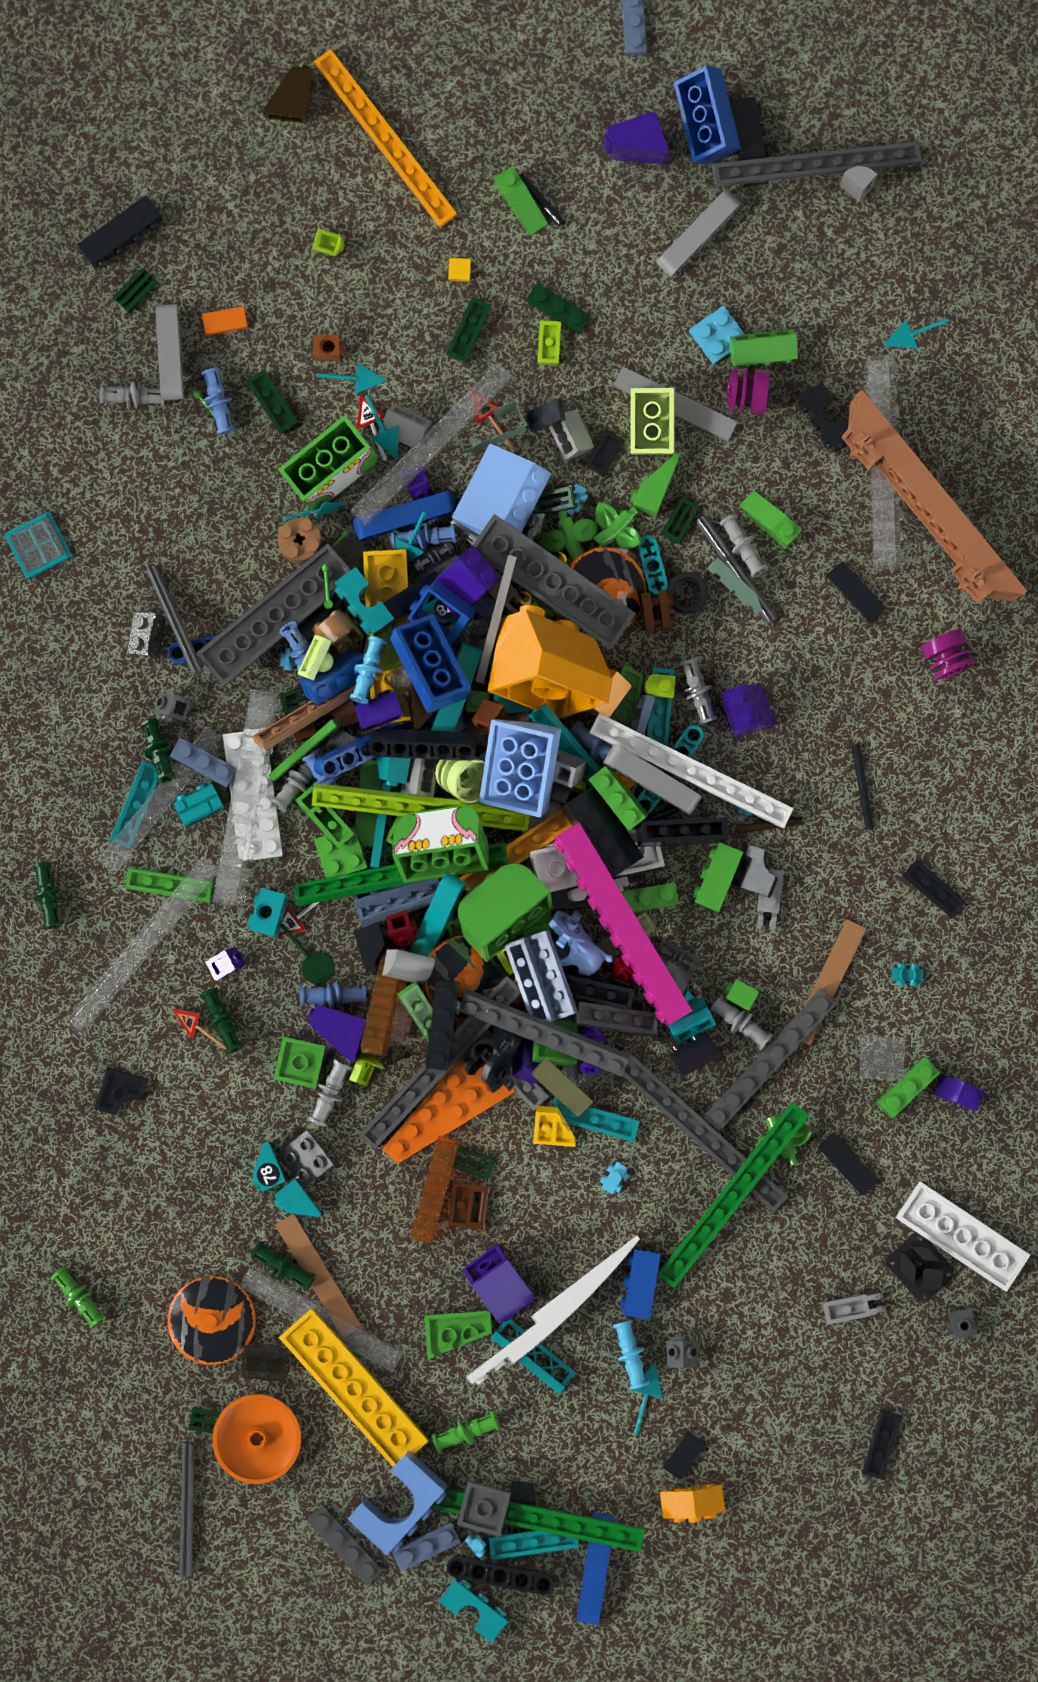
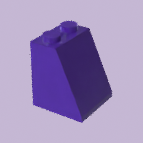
[603,111,669,165]
[436,545,502,619]
[721,684,776,739]
[308,1004,369,1063]
[462,1244,536,1324]

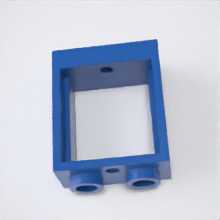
[407,579,477,648]

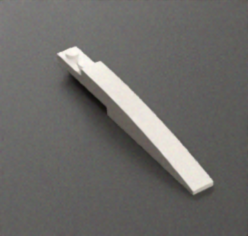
[466,1236,640,1385]

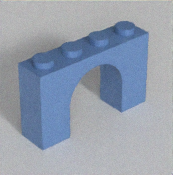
[348,1450,448,1555]

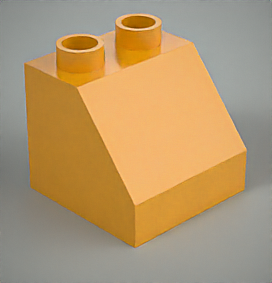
[488,605,613,719]

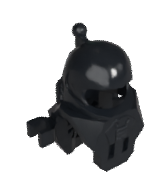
[462,1025,524,1093]

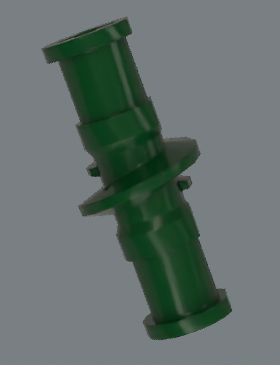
[140,718,176,784]
[32,862,62,929]
[200,988,244,1055]
[250,1241,316,1292]

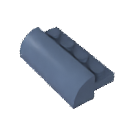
[352,878,440,927]
[504,929,578,1022]

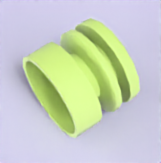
[435,756,485,803]

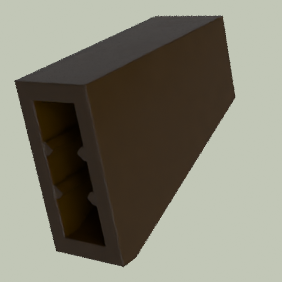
[264,65,315,124]

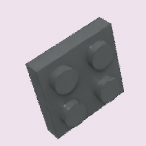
[457,1480,512,1537]

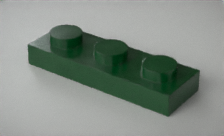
[526,283,591,335]
[446,297,491,364]
[246,370,298,435]

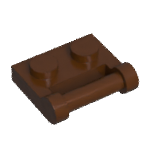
[448,1182,492,1230]

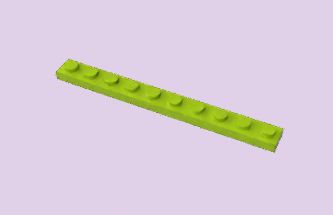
[312,783,530,832]

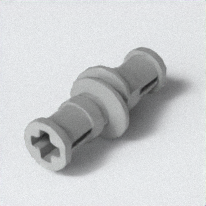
[100,381,164,409]
[720,514,768,578]
[680,657,718,725]
[270,752,314,813]
[710,995,773,1051]
[308,1059,352,1127]

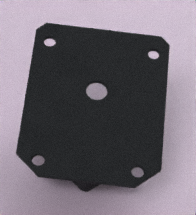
[885,1232,954,1301]

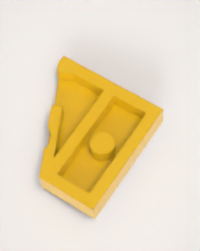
[533,1106,576,1147]

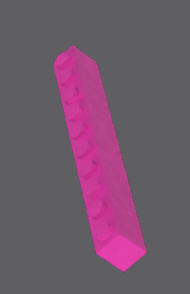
[554,823,692,1025]

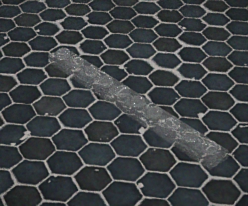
[350,362,513,527]
[64,856,220,1037]

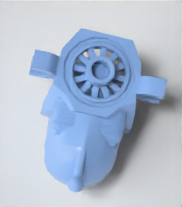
[549,910,613,976]

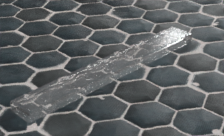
[97,726,223,874]
[240,1267,404,1373]

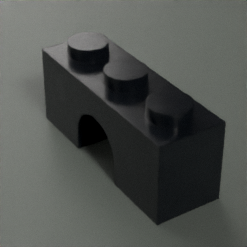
[798,382,849,453]

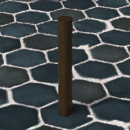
[737,816,803,834]

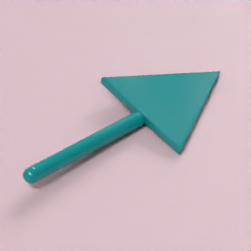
[883,318,950,349]
[316,363,388,394]
[365,395,399,460]
[283,502,346,521]
[395,511,426,564]
[631,1363,663,1435]

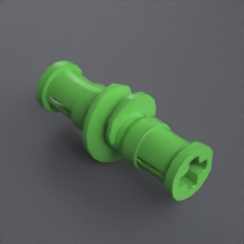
[51,1266,107,1329]
[432,1411,500,1453]

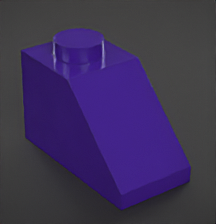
[512,1037,540,1084]
[933,1074,985,1111]

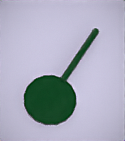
[280,924,334,984]

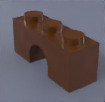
[295,699,360,743]

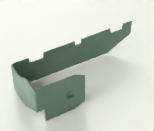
[463,401,527,453]
[702,557,762,615]

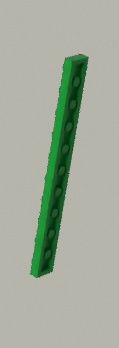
[295,842,508,906]
[657,1102,810,1288]
[430,1487,645,1552]

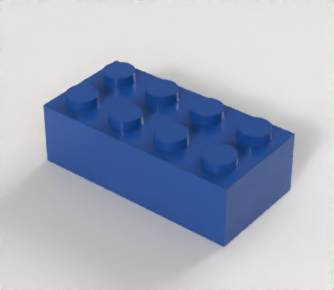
[674,66,741,165]
[390,614,471,713]

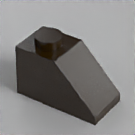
[407,685,434,730]

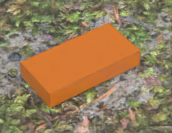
[202,306,248,336]

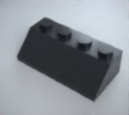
[561,786,644,878]

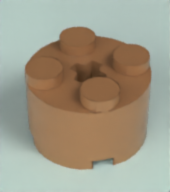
[278,518,322,565]
[312,610,363,658]

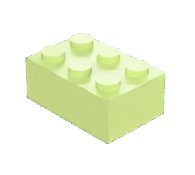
[631,388,675,455]

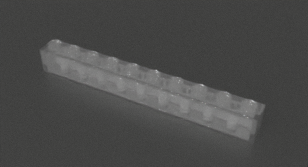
[865,355,904,570]
[212,689,281,908]

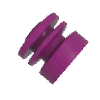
[727,366,770,415]
[920,629,976,681]

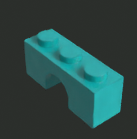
[335,567,395,637]
[439,1578,508,1643]

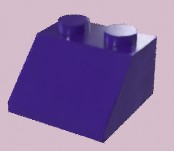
[354,690,404,732]

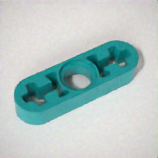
[638,535,668,597]

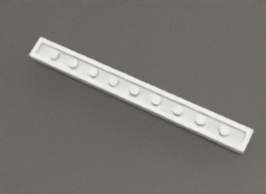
[589,713,793,828]

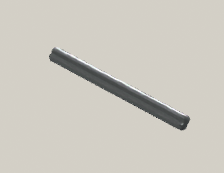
[697,515,777,624]
[147,565,203,676]
[179,1443,195,1577]

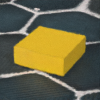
[448,258,471,282]

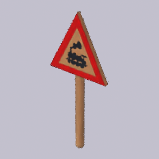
[472,391,514,449]
[172,1009,228,1050]

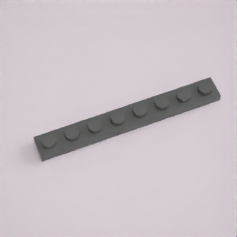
[703,988,837,1132]
[459,989,630,1077]

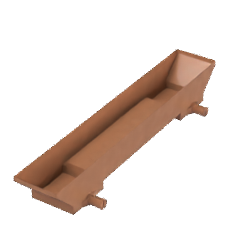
[842,390,1027,603]

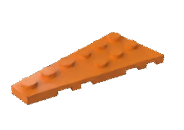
[382,1050,516,1164]

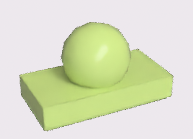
[298,635,334,681]

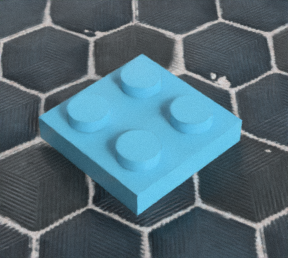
[689,305,745,365]

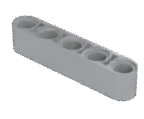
[656,189,742,278]
[156,304,184,401]
[603,743,702,816]

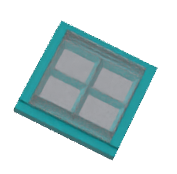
[4,511,73,580]

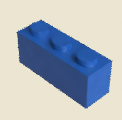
[299,648,364,705]
[620,1249,661,1320]

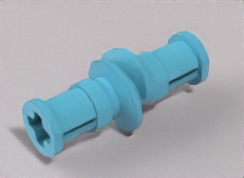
[350,636,388,704]
[613,1320,649,1390]

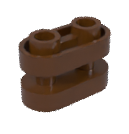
[641,590,675,634]

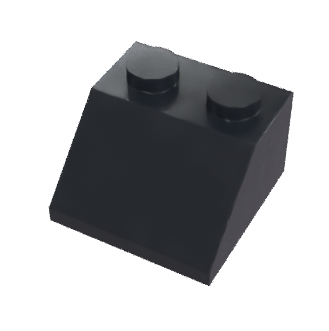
[353,923,390,974]
[669,1032,721,1078]

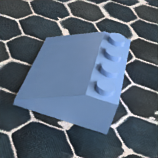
[452,444,551,535]
[479,719,561,818]

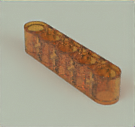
[361,948,402,1056]
[410,1136,460,1245]

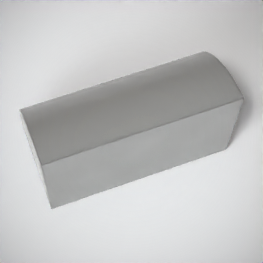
[840,166,877,202]
[379,404,432,450]
[549,410,595,461]
[401,758,439,797]
[382,950,435,984]

